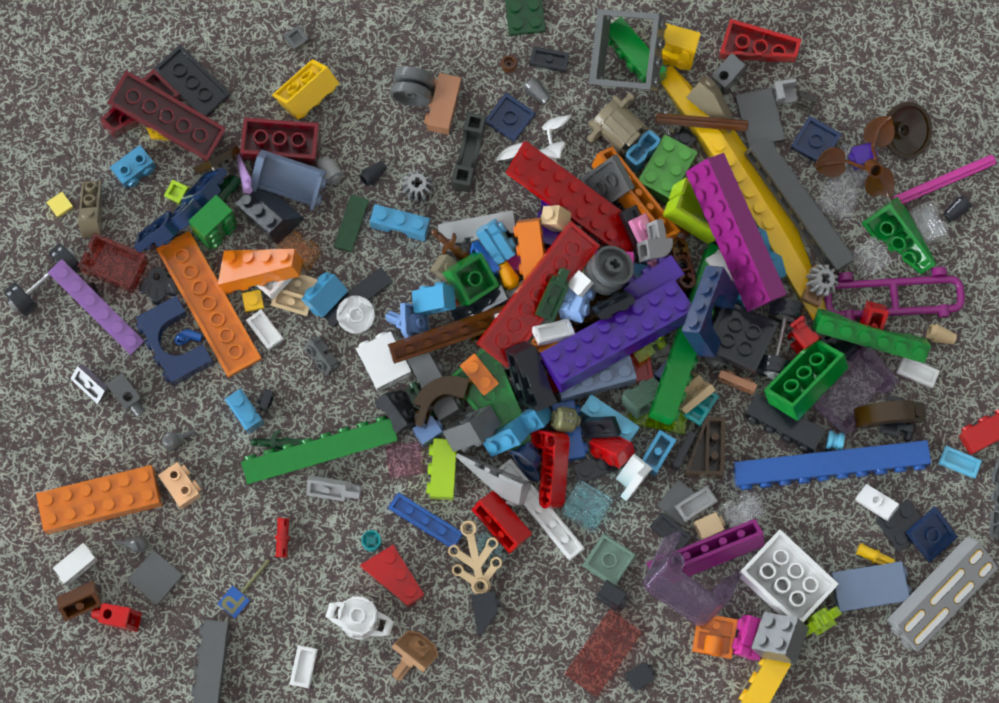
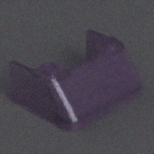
[643,531,742,626]

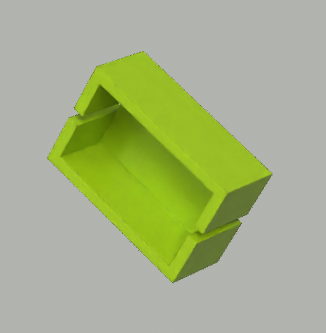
[663,178,715,244]

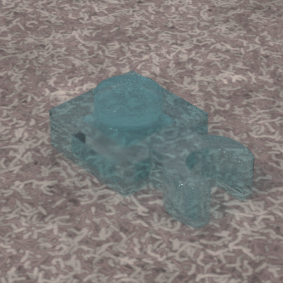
[476,532,506,560]

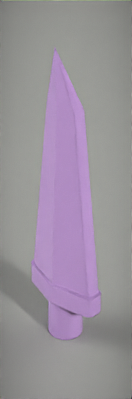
[237,154,252,194]

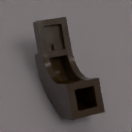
[414,376,473,429]
[854,400,926,428]

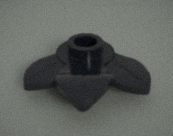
[139,267,177,305]

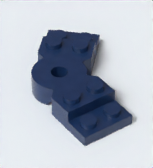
[134,167,227,253]

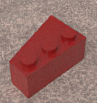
[359,545,425,608]

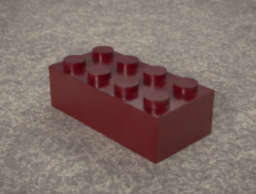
[240,117,321,166]

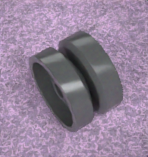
[390,66,435,107]
[584,246,634,295]

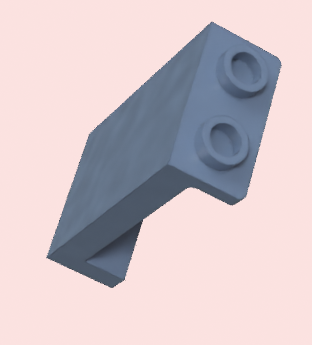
[251,150,327,210]
[830,561,912,613]

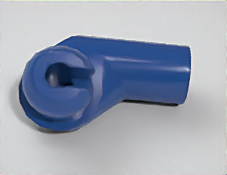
[174,329,203,346]

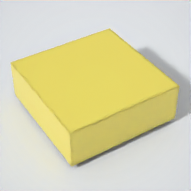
[47,192,74,218]

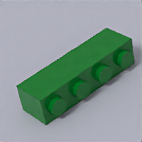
[608,17,667,83]

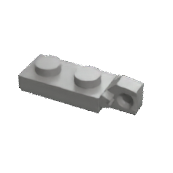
[306,475,362,501]

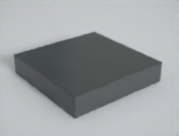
[128,550,184,606]

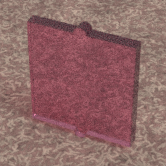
[386,442,423,478]

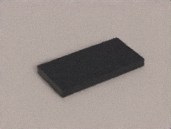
[154,45,231,117]

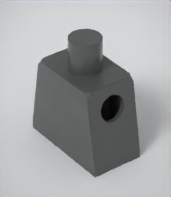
[711,53,746,94]
[106,373,146,418]

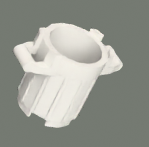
[326,596,394,640]

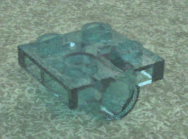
[560,480,613,533]

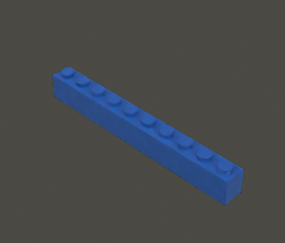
[732,440,931,491]

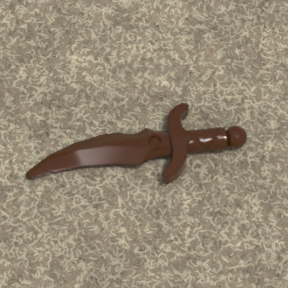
[431,229,469,260]

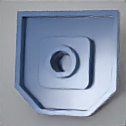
[385,303,429,338]

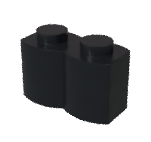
[596,580,628,612]

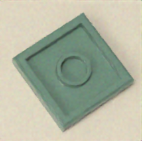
[582,533,636,585]

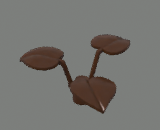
[815,116,895,200]

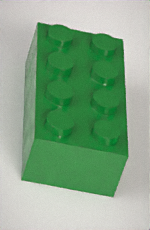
[764,340,848,421]

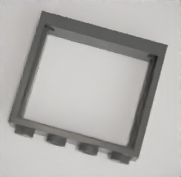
[589,9,667,91]

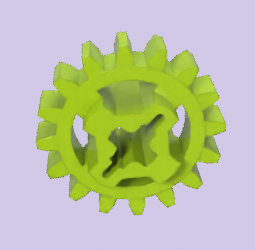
[806,606,842,637]

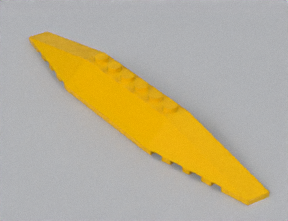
[661,66,826,320]

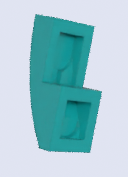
[684,392,719,426]

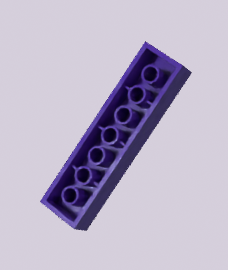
[541,279,692,393]

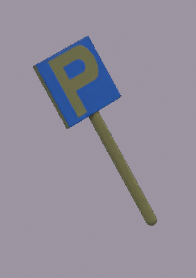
[217,559,270,618]

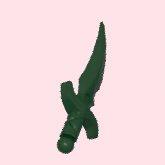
[250,430,320,450]

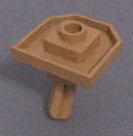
[392,631,438,681]

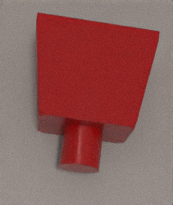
[91,603,142,632]

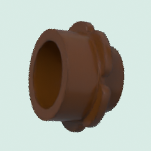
[500,55,518,73]

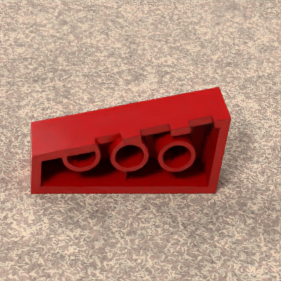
[718,19,802,63]

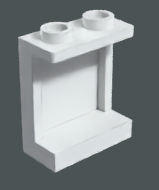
[356,331,412,392]

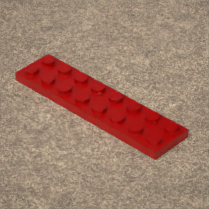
[505,141,634,252]
[476,221,600,368]

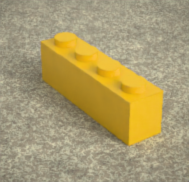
[738,657,791,703]

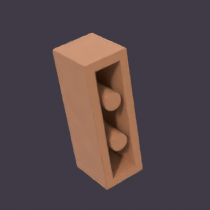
[424,73,461,135]

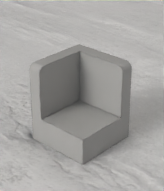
[772,78,798,105]

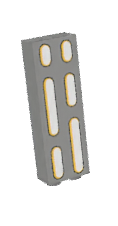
[887,537,998,652]

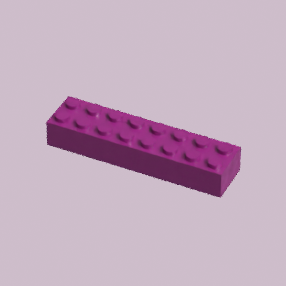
[686,153,787,312]

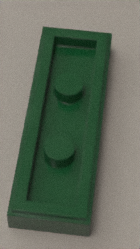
[334,195,369,253]

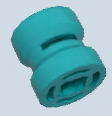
[361,530,382,552]

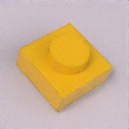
[242,290,264,313]

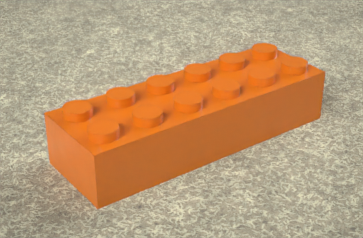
[36,465,163,534]

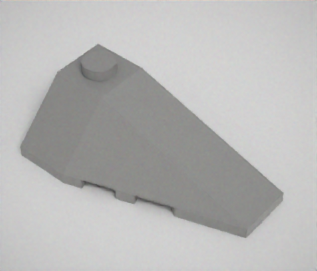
[456,453,532,507]

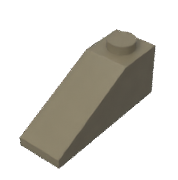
[686,76,734,133]

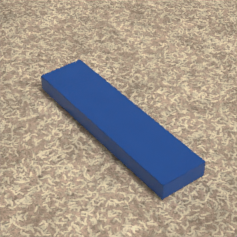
[388,492,463,550]

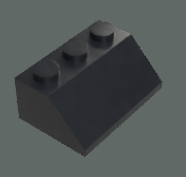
[235,189,304,245]

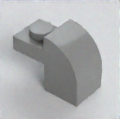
[637,219,673,262]

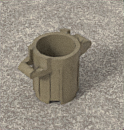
[587,93,649,155]

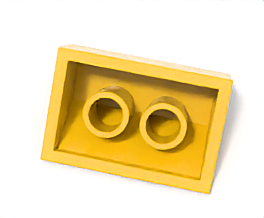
[272,59,340,120]

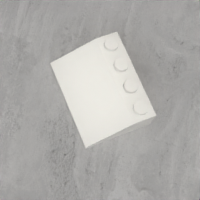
[737,529,838,622]

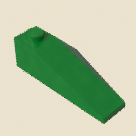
[862,197,937,274]

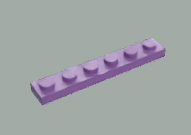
[48,259,144,355]

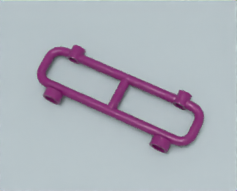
[824,267,965,321]

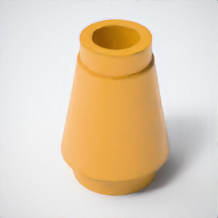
[498,260,520,290]

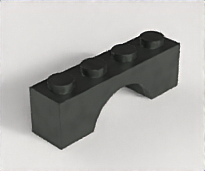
[451,112,486,193]

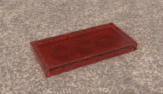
[564,609,642,698]

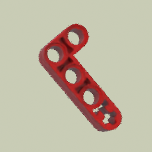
[531,430,570,508]

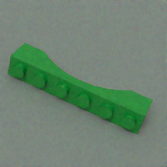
[812,308,931,363]

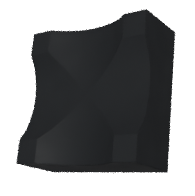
[374,390,418,433]

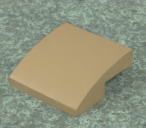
[271,274,317,316]
[679,371,716,414]

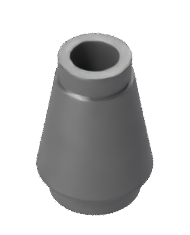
[523,77,551,104]

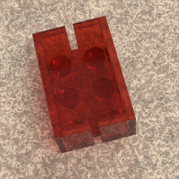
[78,233,150,294]

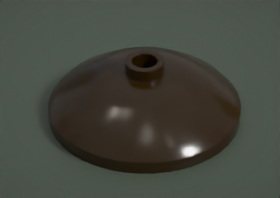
[886,102,932,158]

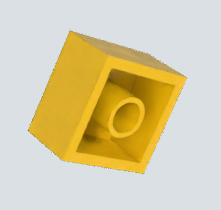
[662,23,701,71]

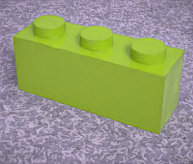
[426,438,457,500]

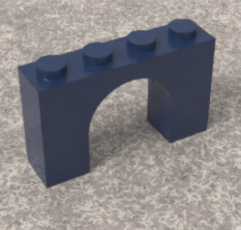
[682,265,739,358]
[135,295,214,386]

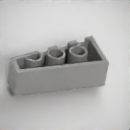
[438,210,516,251]

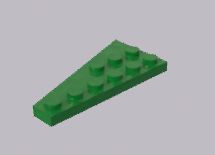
[451,349,531,451]

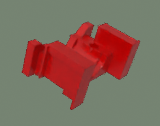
[787,315,821,355]

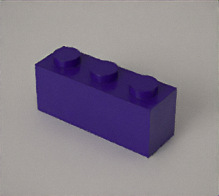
[624,254,685,300]

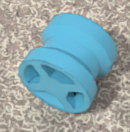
[825,430,845,451]

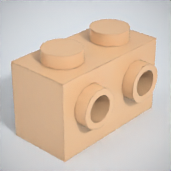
[158,462,202,509]

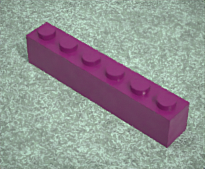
[646,519,765,590]

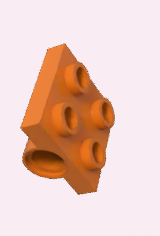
[691,612,738,659]

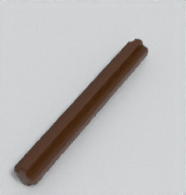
[655,113,749,131]

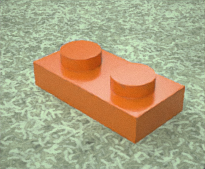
[459,353,499,395]

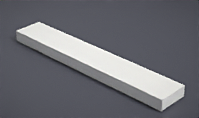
[499,458,585,561]

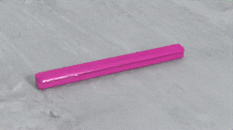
[893,155,996,204]

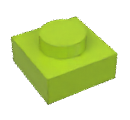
[164,180,190,205]

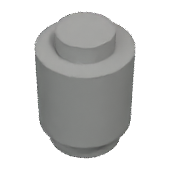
[317,156,343,185]

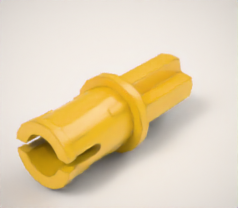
[856,543,895,565]

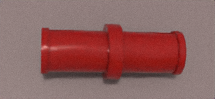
[275,518,290,558]

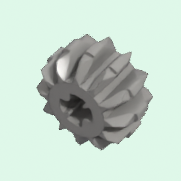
[401,169,433,202]
[806,264,839,297]

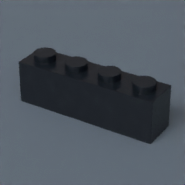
[744,393,825,453]

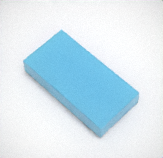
[938,446,982,479]

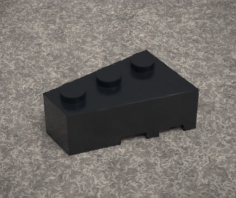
[505,341,557,412]

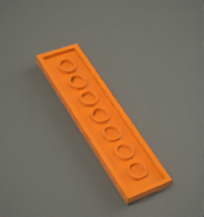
[156,231,262,378]

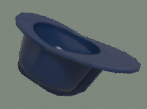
[510,442,541,482]

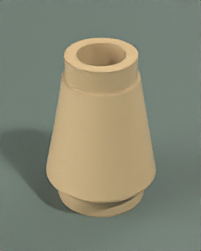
[926,324,957,345]

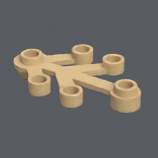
[448,520,503,594]

